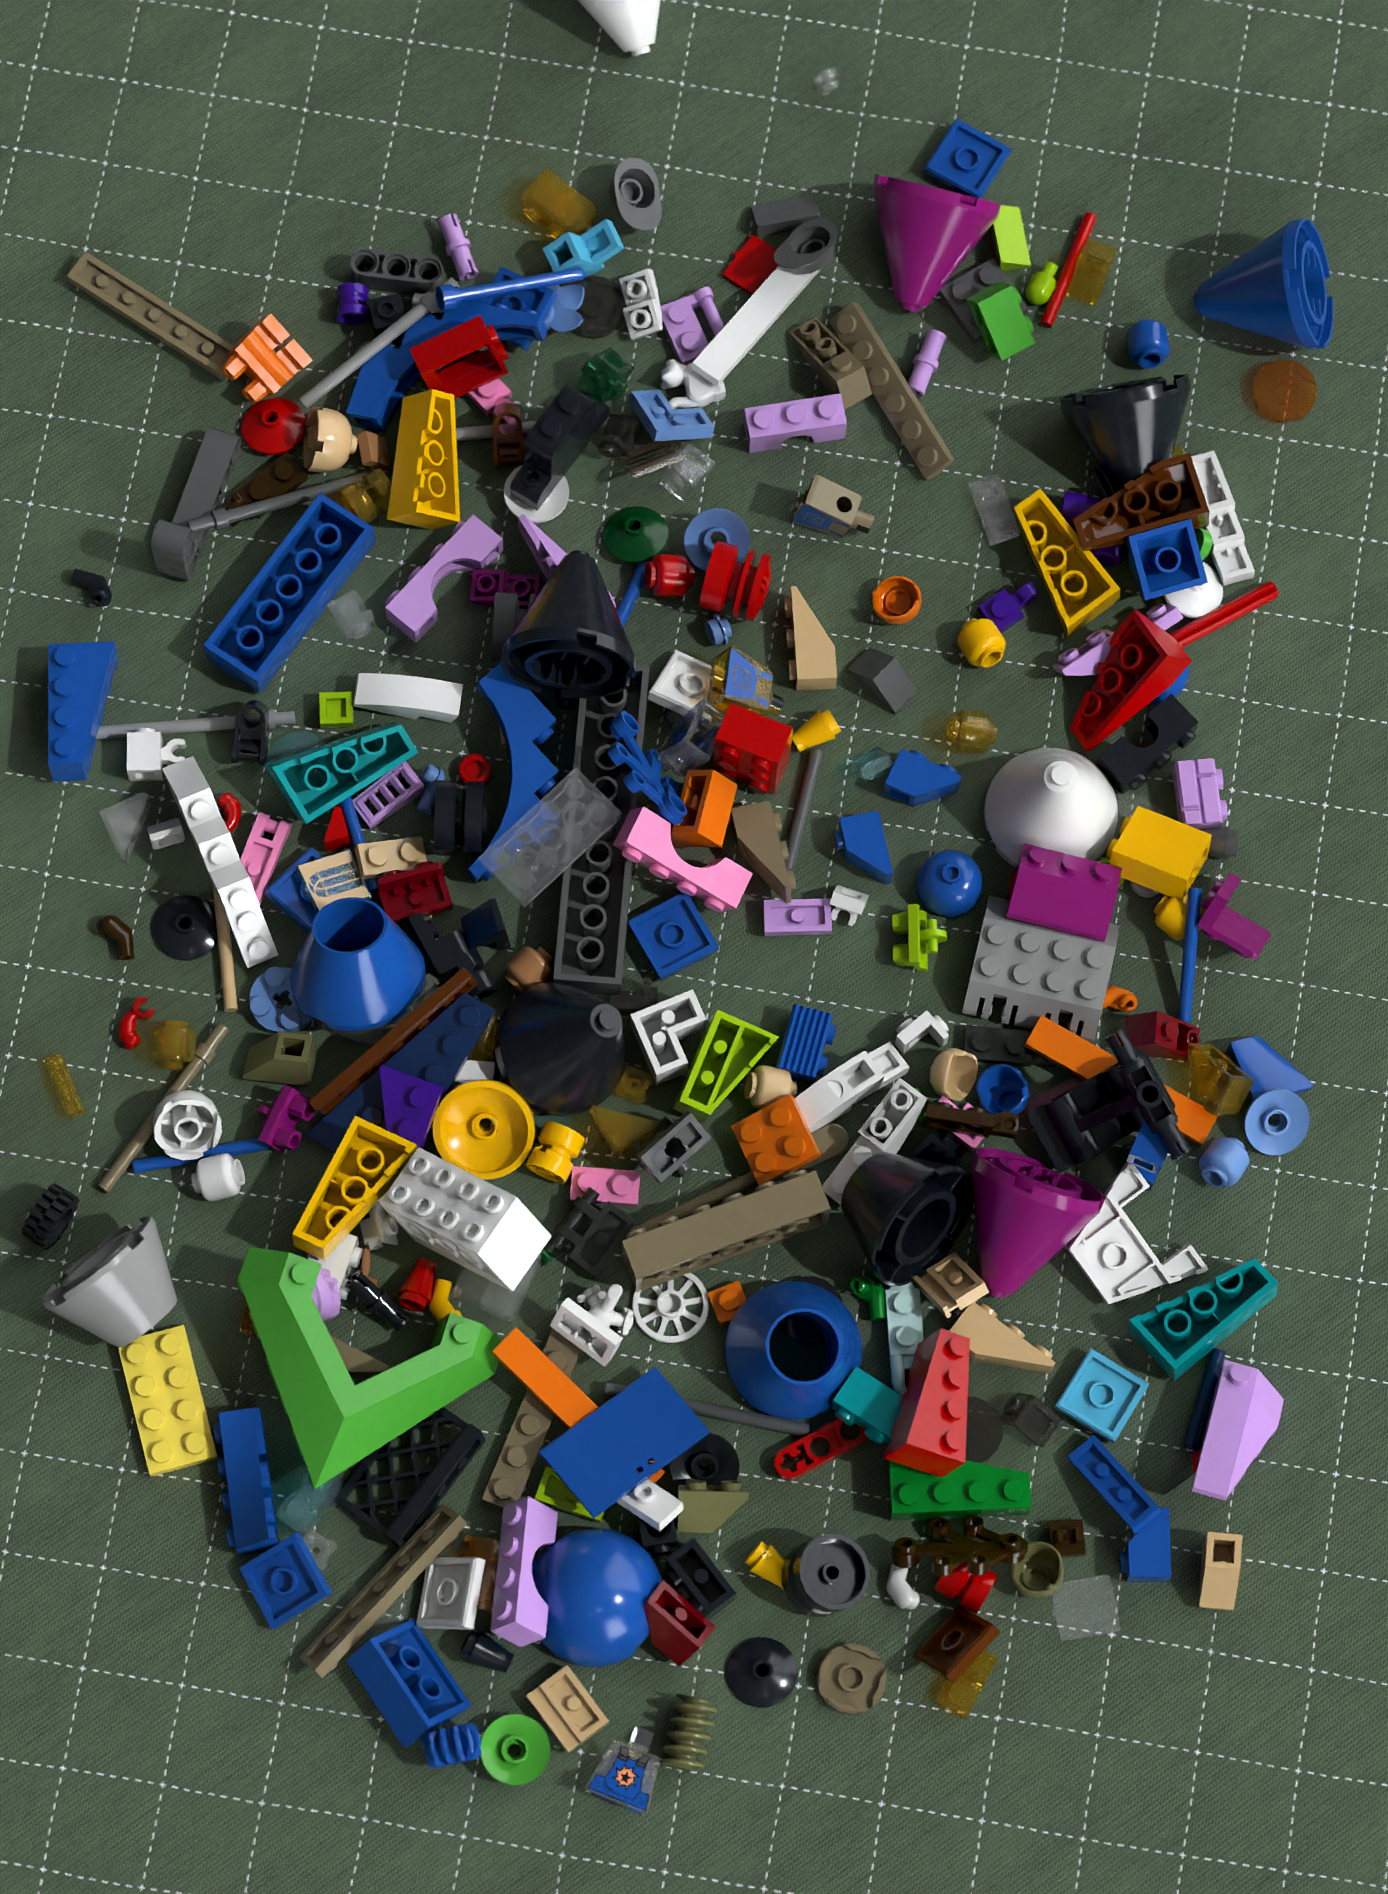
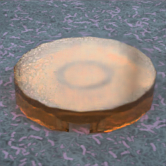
[1252,360,1317,423]

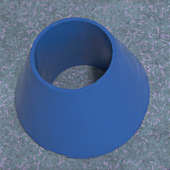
[290,897,426,1031]
[725,1281,862,1420]

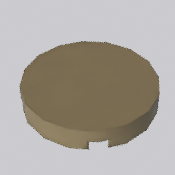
[816,1643,887,1715]

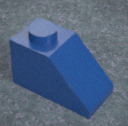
[833,811,893,884]
[1119,1507,1171,1582]

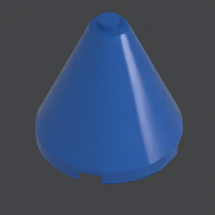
[1193,218,1334,350]

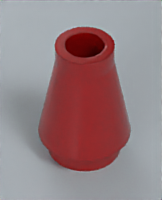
[398,1258,437,1312]

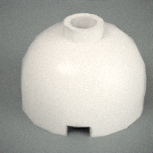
[153,1090,222,1160]

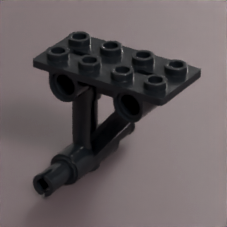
[1026,1028,1191,1173]

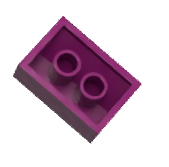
[1006,843,1122,942]

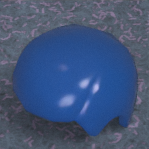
[976,1064,1030,1115]

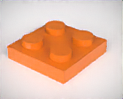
[731,1094,822,1185]

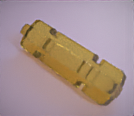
[45,1053,85,1119]

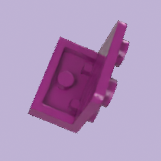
[1197,873,1271,959]

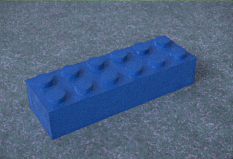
[203,493,376,694]

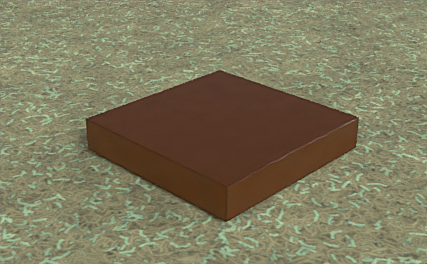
[913,1605,1000,1684]

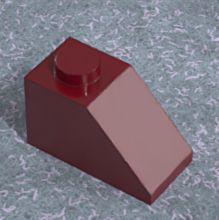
[644,1580,715,1666]

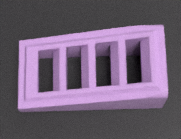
[352,761,424,829]

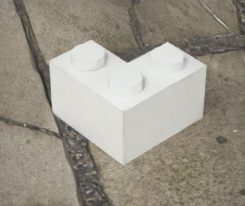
[630,989,706,1085]

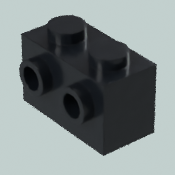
[664,1538,737,1620]

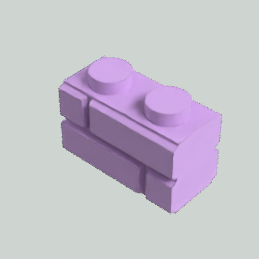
[1172,758,1228,830]

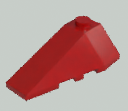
[1069,610,1192,751]

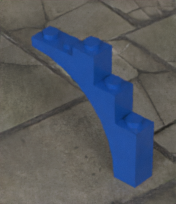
[346,286,548,433]
[467,662,561,884]

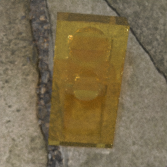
[935,1650,999,1720]

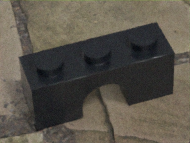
[1096,694,1198,795]

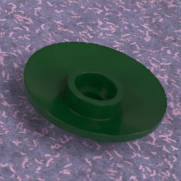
[603,506,669,563]

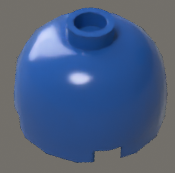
[916,849,983,919]

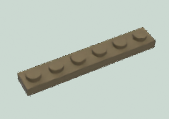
[67,251,233,382]
[829,302,955,480]
[482,1329,582,1510]
[298,1504,467,1678]

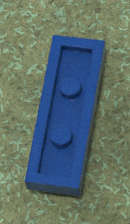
[1067,1435,1161,1534]

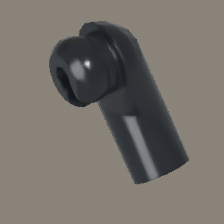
[71,568,112,607]

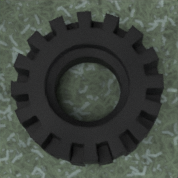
[22,1183,80,1250]

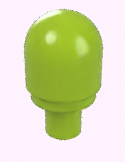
[1025,261,1058,305]

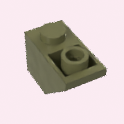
[243,1032,316,1086]
[677,1480,749,1533]

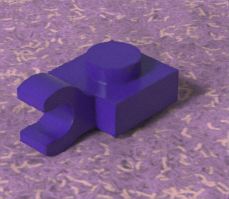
[978,582,1038,633]

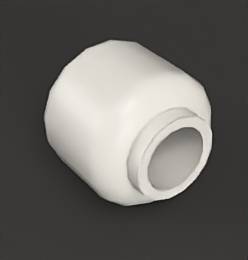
[191,1153,245,1201]

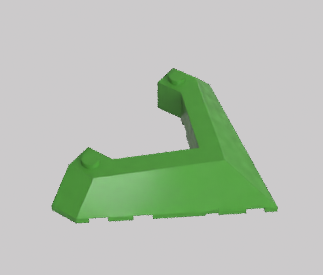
[237,1247,503,1490]

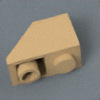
[1198,1532,1243,1611]

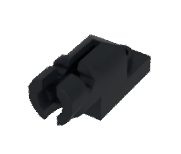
[408,912,496,1001]

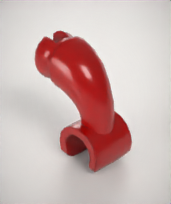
[217,792,242,833]
[118,997,155,1050]

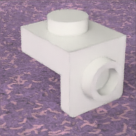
[895,1010,949,1054]

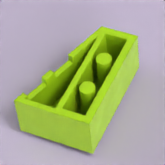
[673,1009,779,1122]

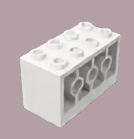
[380,1147,551,1292]

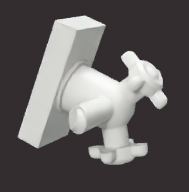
[550,1284,634,1367]

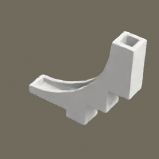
[162,756,278,968]

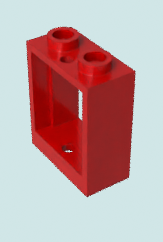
[410,315,509,399]

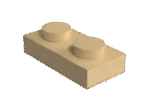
[355,836,427,880]

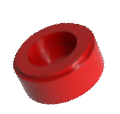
[458,754,492,786]

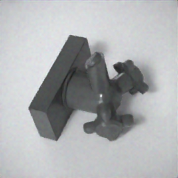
[633,1111,711,1183]

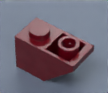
[1125,1011,1200,1061]

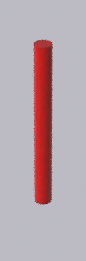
[1040,212,1097,328]

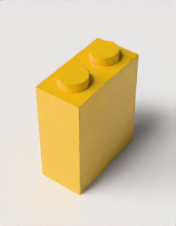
[1106,806,1212,901]

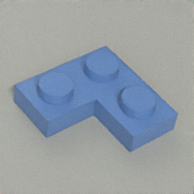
[628,390,715,442]

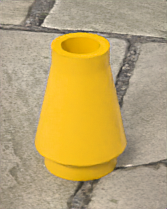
[792,709,841,752]
[744,1541,785,1590]

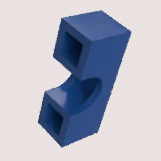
[1125,1120,1168,1191]

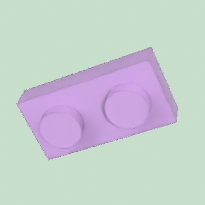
[763,898,832,936]

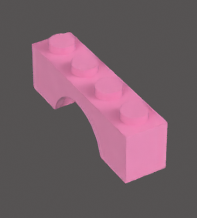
[613,806,753,913]

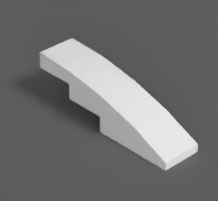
[1191,451,1255,586]

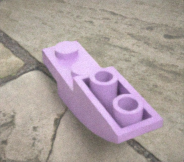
[1053,603,1183,676]

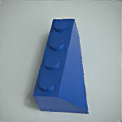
[214,1407,279,1555]

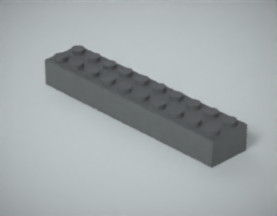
[553,665,650,996]

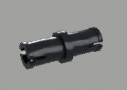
[345,1270,411,1331]

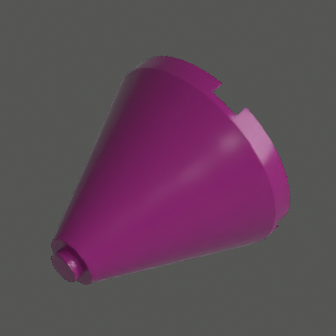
[872,174,1001,312]
[971,1147,1105,1298]

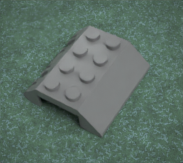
[962,895,1120,1044]

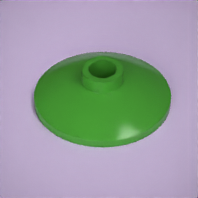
[480,1714,550,1786]

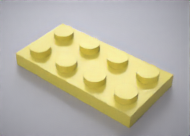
[118,1325,218,1477]

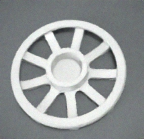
[632,1273,709,1343]

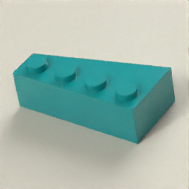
[264,722,419,824]
[1128,1258,1278,1381]

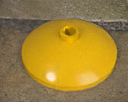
[433,1079,535,1180]

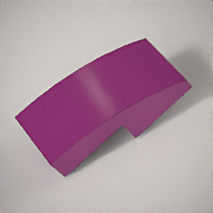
[470,570,543,609]

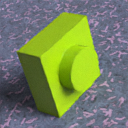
[319,691,354,728]

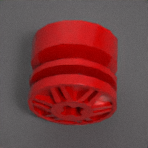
[699,540,772,622]

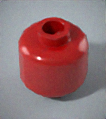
[644,554,695,597]

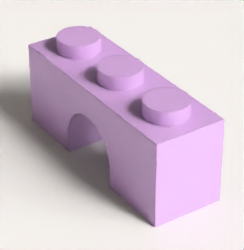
[743,393,847,453]

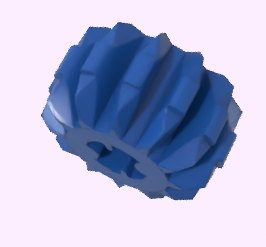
[422,1723,482,1769]

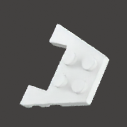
[1067,1162,1208,1304]

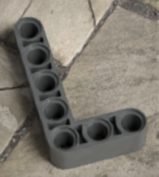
[151,427,241,581]

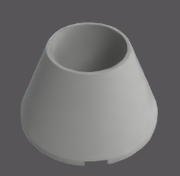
[41,1215,177,1348]

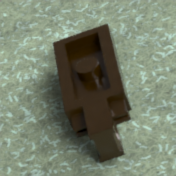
[225,452,308,527]
[921,1102,1019,1139]

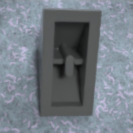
[847,647,918,714]

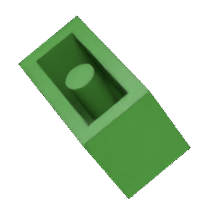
[966,281,1035,361]

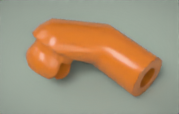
[1102,986,1138,1012]

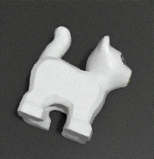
[661,360,726,409]

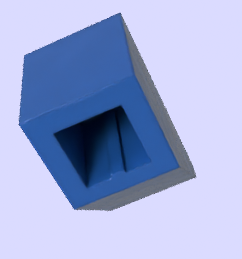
[883,749,962,807]

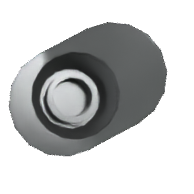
[609,157,662,231]
[774,218,838,274]

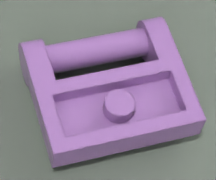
[660,287,725,365]

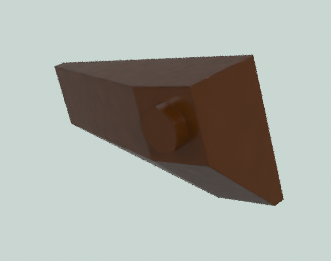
[1073,453,1210,551]

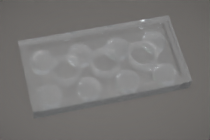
[478,768,623,907]

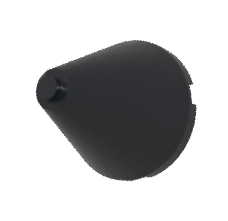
[1059,374,1191,491]
[501,550,637,699]
[495,981,625,1117]

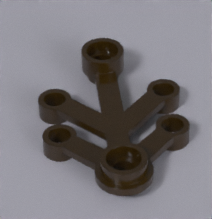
[892,1516,1028,1577]

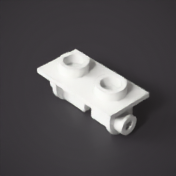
[359,1190,398,1250]

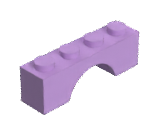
[385,514,504,643]
[491,1496,558,1647]

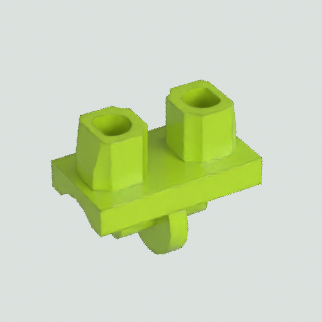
[892,904,947,972]

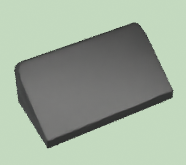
[750,194,820,237]

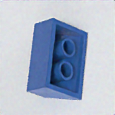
[346,1619,472,1748]

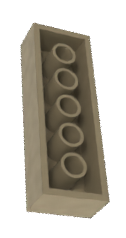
[622,1170,831,1292]

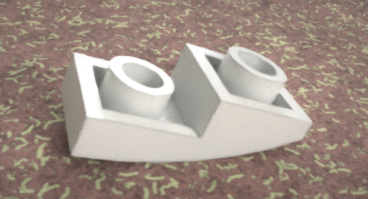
[619,269,662,340]

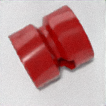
[934,1562,998,1615]

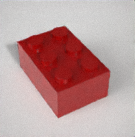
[713,703,793,795]

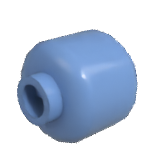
[1199,1137,1250,1188]

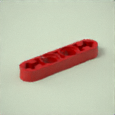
[774,1419,870,1481]

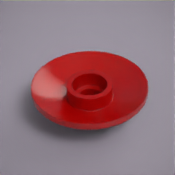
[241,398,306,455]

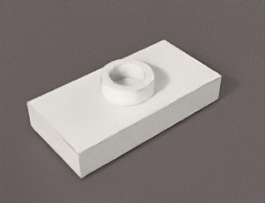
[617,1479,683,1531]

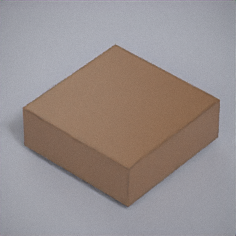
[357,431,391,472]

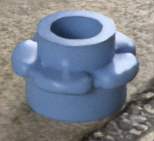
[704,614,732,646]

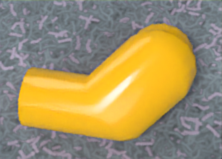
[429,1279,462,1323]

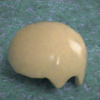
[930,1048,978,1101]

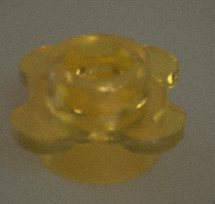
[615,1066,654,1104]

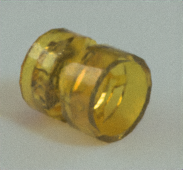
[339,468,391,524]

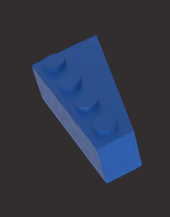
[48,641,119,782]

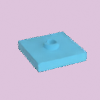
[1054,1348,1149,1444]

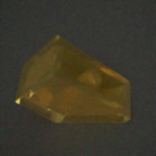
[1187,1043,1255,1116]

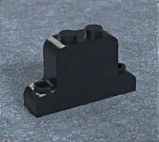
[510,385,611,511]

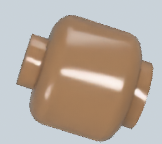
[505,946,554,994]

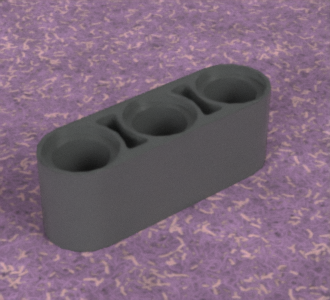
[350,249,444,295]

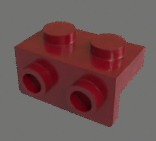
[377,861,453,924]

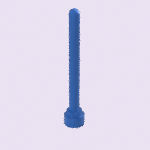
[435,267,586,312]

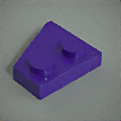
[379,1065,445,1149]

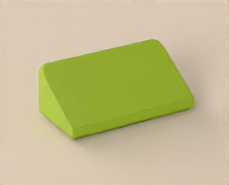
[990,205,1031,272]

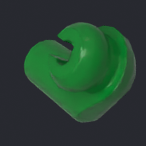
[849,1275,887,1321]

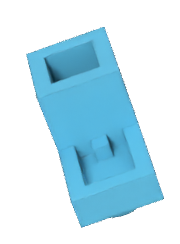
[543,219,625,277]

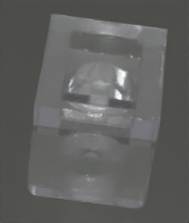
[660,444,716,502]
[327,589,375,641]

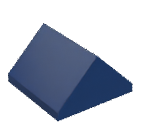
[1127,519,1208,601]

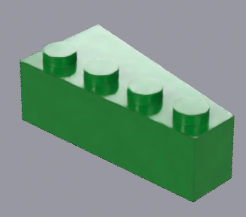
[887,1444,1032,1521]

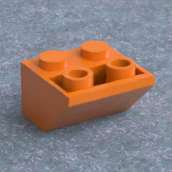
[670,770,738,847]

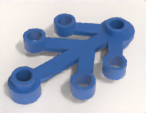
[608,711,687,825]

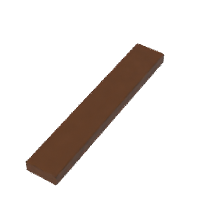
[309,967,478,1116]

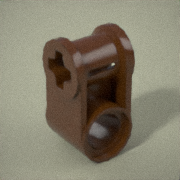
[492,403,525,468]

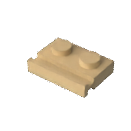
[913,1252,989,1318]
[526,1665,609,1753]

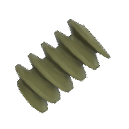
[660,1694,718,1772]

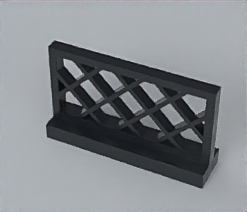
[334,1407,486,1549]

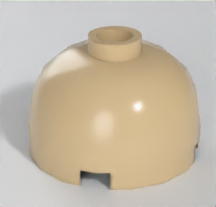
[302,406,357,473]

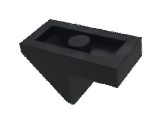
[461,898,511,951]

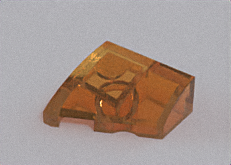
[461,1534,500,1611]

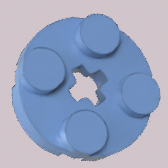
[249,967,312,1034]

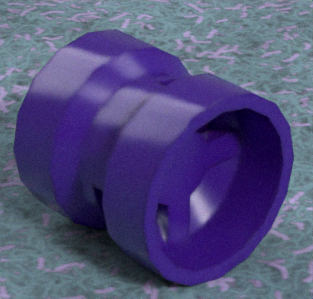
[336,282,369,326]

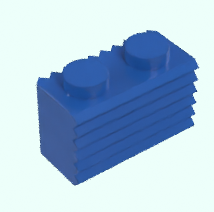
[776,1004,837,1084]

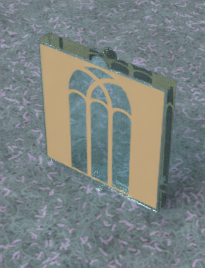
[296,849,372,913]

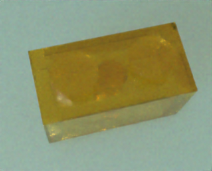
[522,168,596,239]

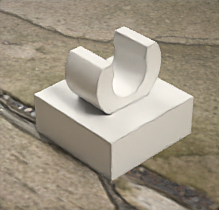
[830,885,869,926]

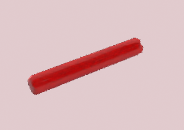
[1169,581,1279,648]

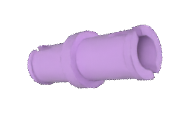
[438,214,479,281]
[908,329,946,397]

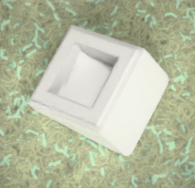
[147,818,185,850]

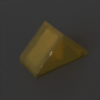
[1066,238,1118,306]
[590,1105,658,1160]

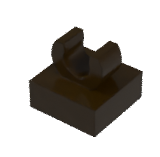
[1047,1519,1086,1558]

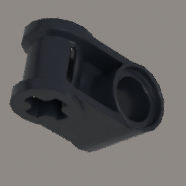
[231,700,269,766]

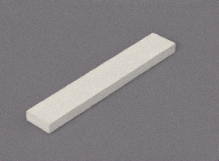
[691,266,820,387]

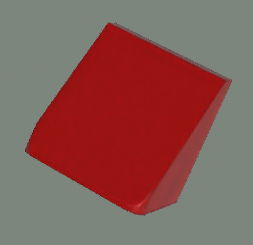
[324,806,350,852]

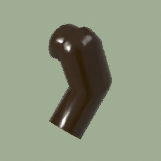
[97,915,135,960]

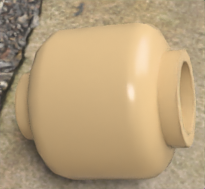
[745,1065,797,1109]

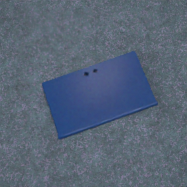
[538,1367,710,1519]

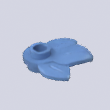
[544,284,584,333]

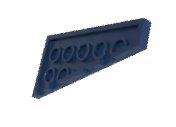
[305,993,496,1153]

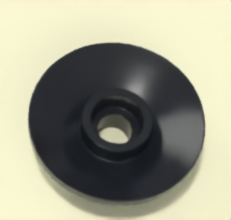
[153,895,218,961]
[670,1433,740,1487]
[727,1637,797,1708]

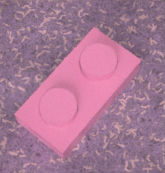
[570,1166,640,1207]

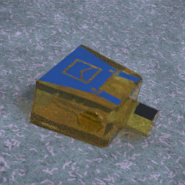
[706,645,784,717]

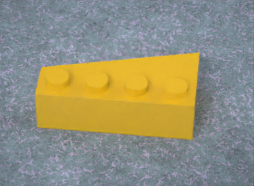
[387,389,460,530]
[1014,488,1120,638]
[292,1116,417,1261]

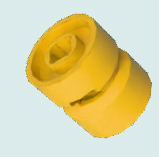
[525,1121,585,1184]

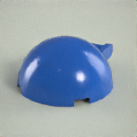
[493,1528,662,1668]

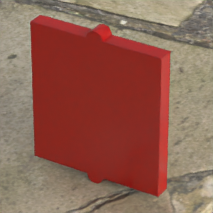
[722,234,778,295]

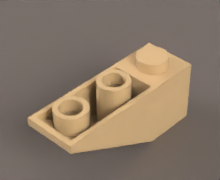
[784,586,837,691]
[950,1303,1055,1374]

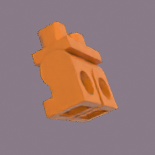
[220,313,313,403]

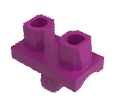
[257,1085,316,1153]

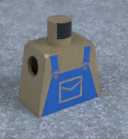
[793,474,875,538]

